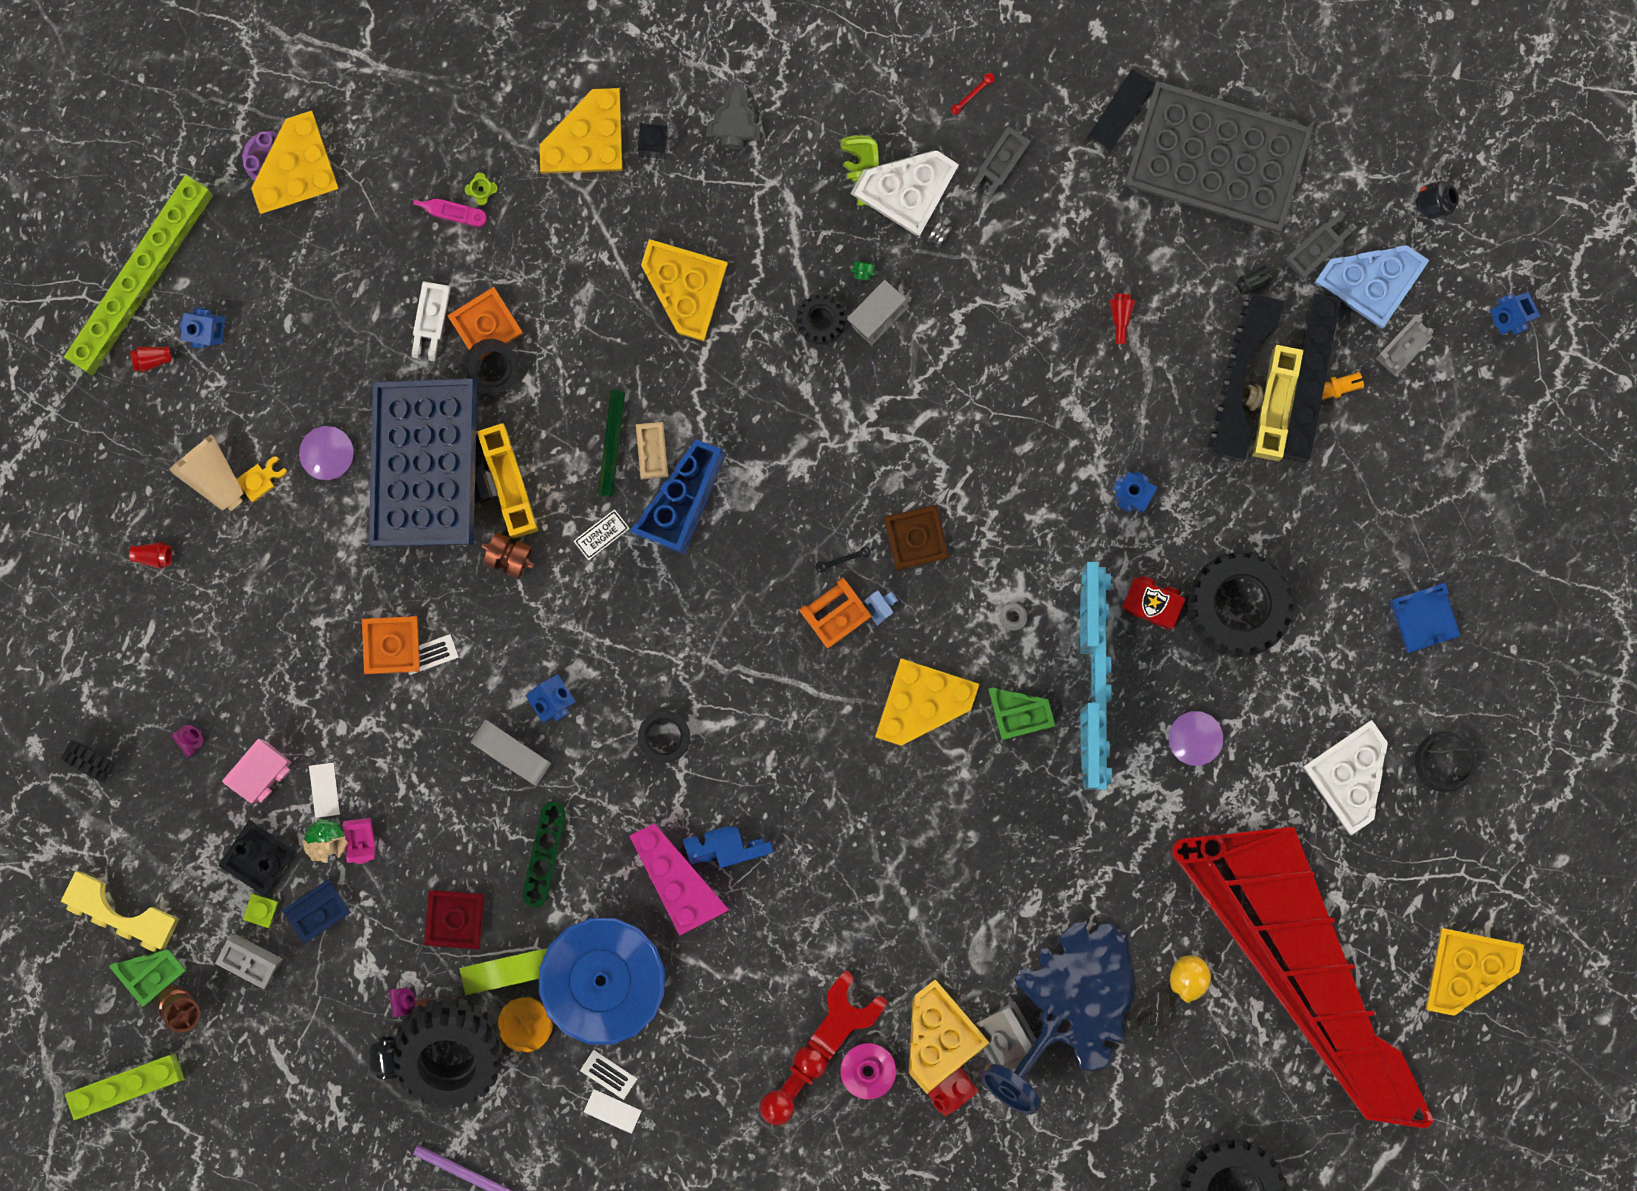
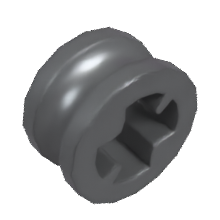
[927,220,952,248]

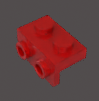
[917,1068,979,1116]

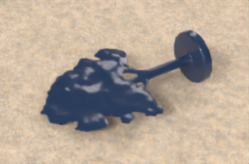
[980,921,1135,1115]

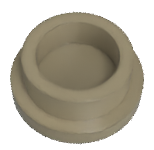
[1242,384,1264,411]

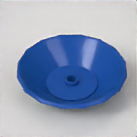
[539,918,665,1045]

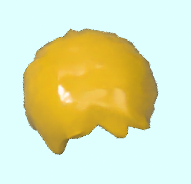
[1170,955,1211,1003]

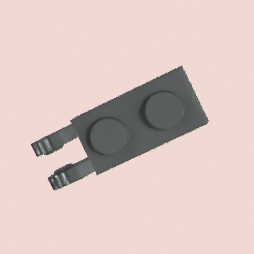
[968,126,1031,203]
[1284,211,1358,280]

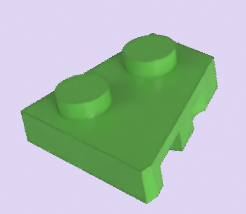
[988,687,1055,740]
[109,950,187,1007]

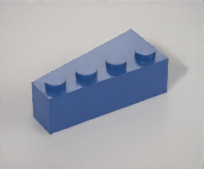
[629,439,726,555]

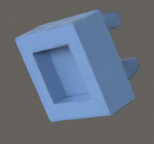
[862,591,898,626]

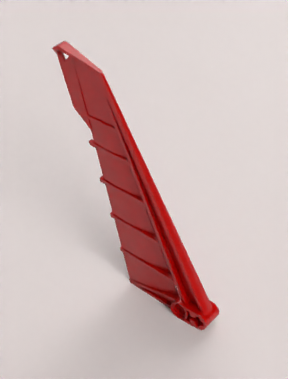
[1170,827,1433,1128]

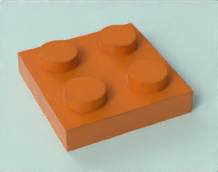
[447,287,523,363]
[362,616,420,675]

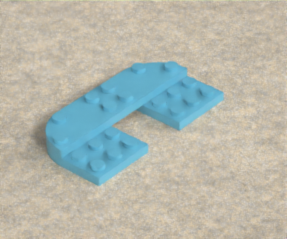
[1080,562,1112,790]

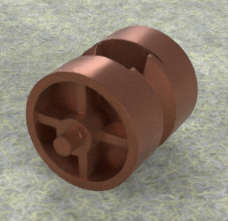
[481,532,534,580]
[156,985,200,1033]

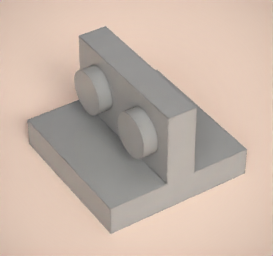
[974,1001,1037,1069]

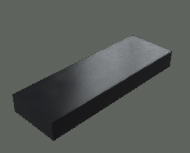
[1087,69,1155,152]

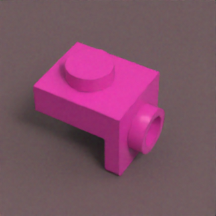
[343,818,376,864]

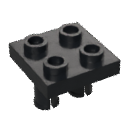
[218,820,296,896]

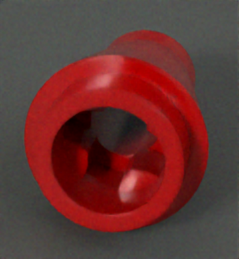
[130,346,172,373]
[129,542,172,569]

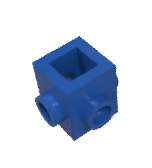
[1490,292,1541,335]
[179,308,225,348]
[1112,471,1157,514]
[525,674,576,723]

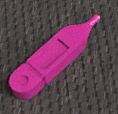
[413,199,487,228]

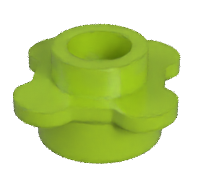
[465,173,497,205]

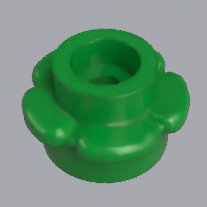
[850,261,877,280]

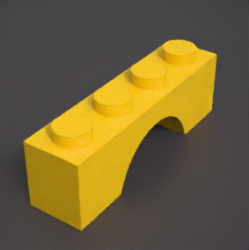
[477,423,539,539]

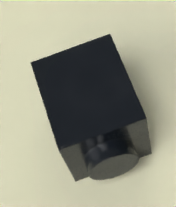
[638,123,669,159]

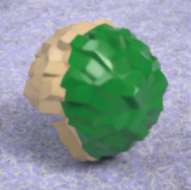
[302,819,348,863]

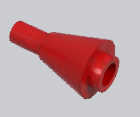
[1109,293,1136,344]

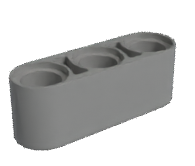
[470,719,552,786]

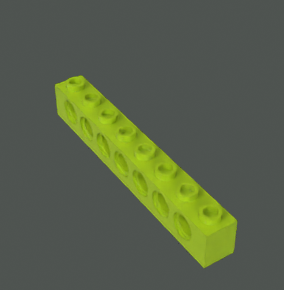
[64,174,213,376]

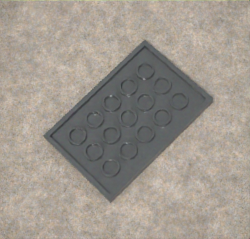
[1124,81,1313,233]

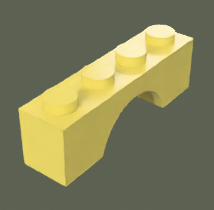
[1252,345,1303,461]
[61,871,180,952]

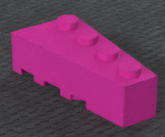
[630,824,729,935]

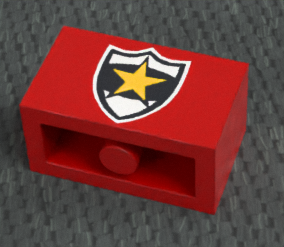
[1120,575,1186,631]

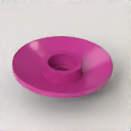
[841,1043,896,1099]

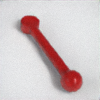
[950,73,995,115]

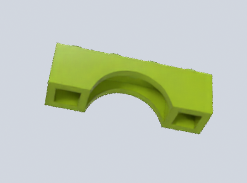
[65,1054,185,1120]

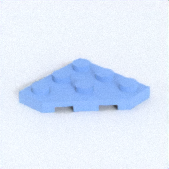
[1315,245,1429,329]

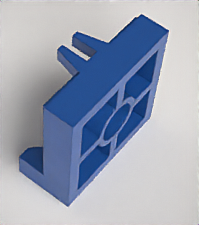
[1389,583,1461,653]

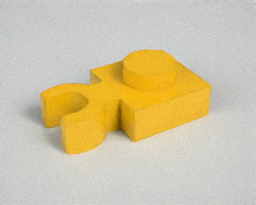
[237,457,288,503]

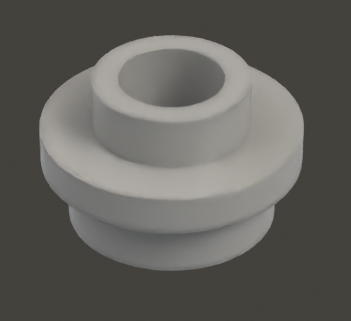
[1000,603,1027,631]

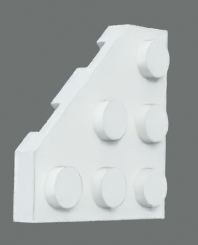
[851,151,959,236]
[1303,720,1388,835]

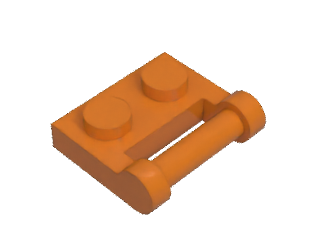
[798,577,872,649]

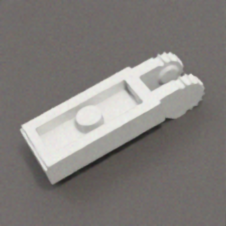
[412,281,451,361]

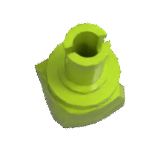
[840,135,879,206]

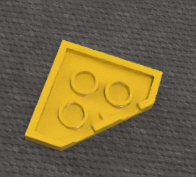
[540,88,623,174]
[251,111,338,214]
[641,239,728,342]
[875,659,979,746]
[1425,928,1524,1016]
[909,980,990,1094]

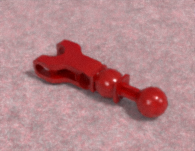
[759,970,887,1126]

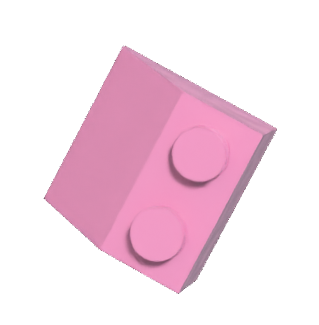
[222,739,292,805]

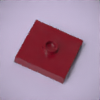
[424,890,485,950]

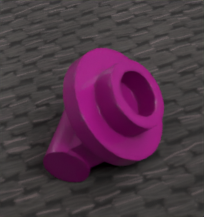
[171,725,203,758]
[389,988,416,1018]

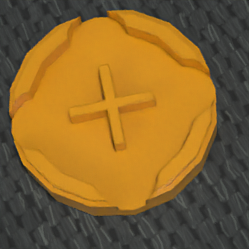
[497,997,553,1052]

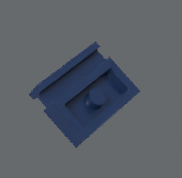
[282,879,351,944]

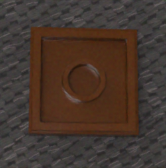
[883,505,949,571]

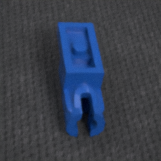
[683,826,774,868]

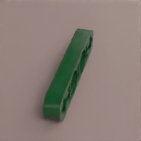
[522,802,566,908]

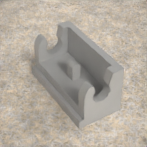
[847,280,909,346]
[1376,315,1434,377]
[215,934,283,989]

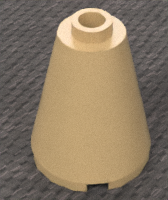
[169,434,244,512]

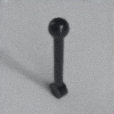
[815,547,870,573]

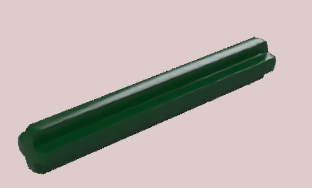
[598,389,625,497]

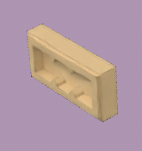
[636,422,668,480]

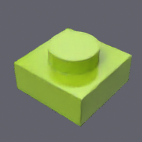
[243,893,279,928]

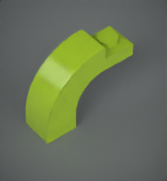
[459,948,548,995]

